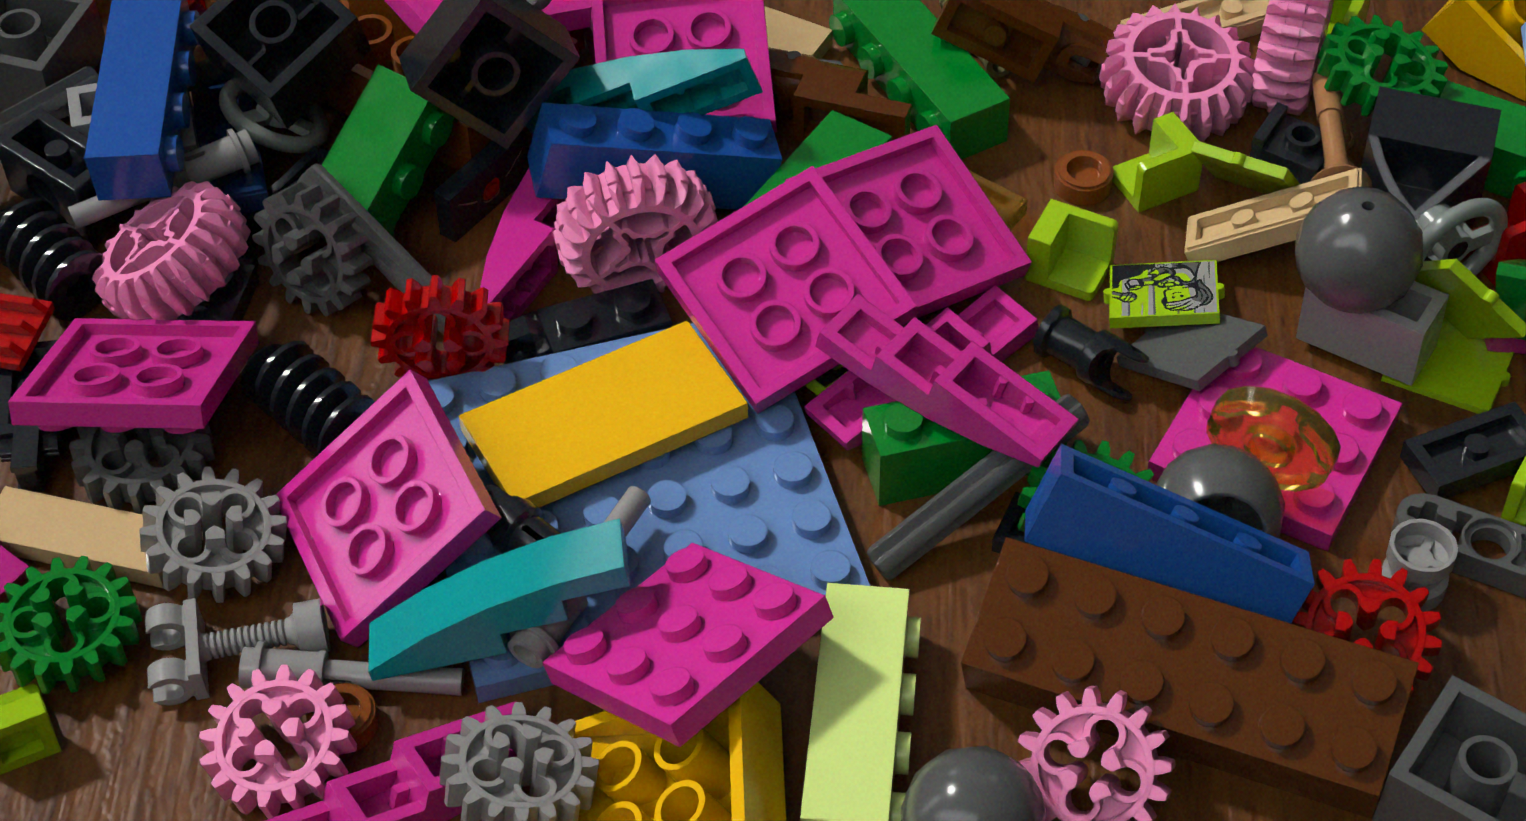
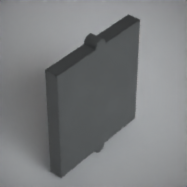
[1116,313,1268,391]

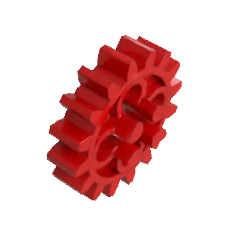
[371,275,510,381]
[1291,558,1442,699]

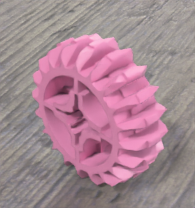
[1251,0,1334,116]
[1099,3,1255,142]
[553,154,718,294]
[92,181,251,320]

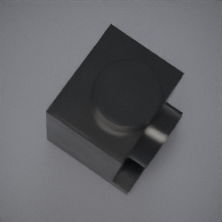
[1250,102,1325,184]

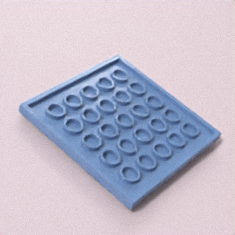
[428,323,870,703]

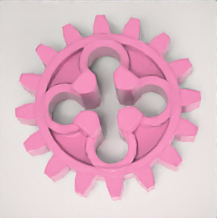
[199,665,357,819]
[1018,686,1176,821]

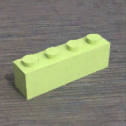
[800,583,921,821]

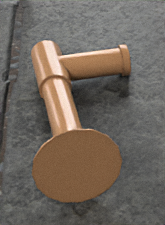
[1311,72,1372,188]

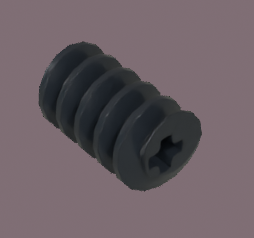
[0,198,103,321]
[240,341,375,457]

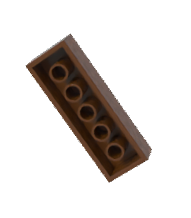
[961,537,1419,819]

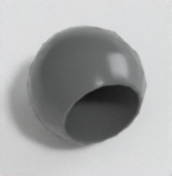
[1295,186,1423,314]
[1156,444,1285,538]
[901,746,1047,821]

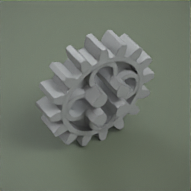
[139,467,287,603]
[439,702,599,821]

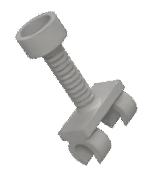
[145,598,331,706]

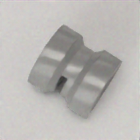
[1382,518,1458,612]

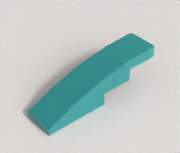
[526,49,763,136]
[368,518,630,681]

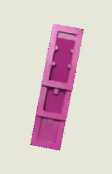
[480,168,566,320]
[804,285,1039,451]
[815,294,1079,468]
[264,701,517,821]

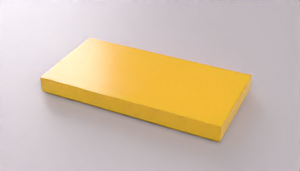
[458,321,748,508]

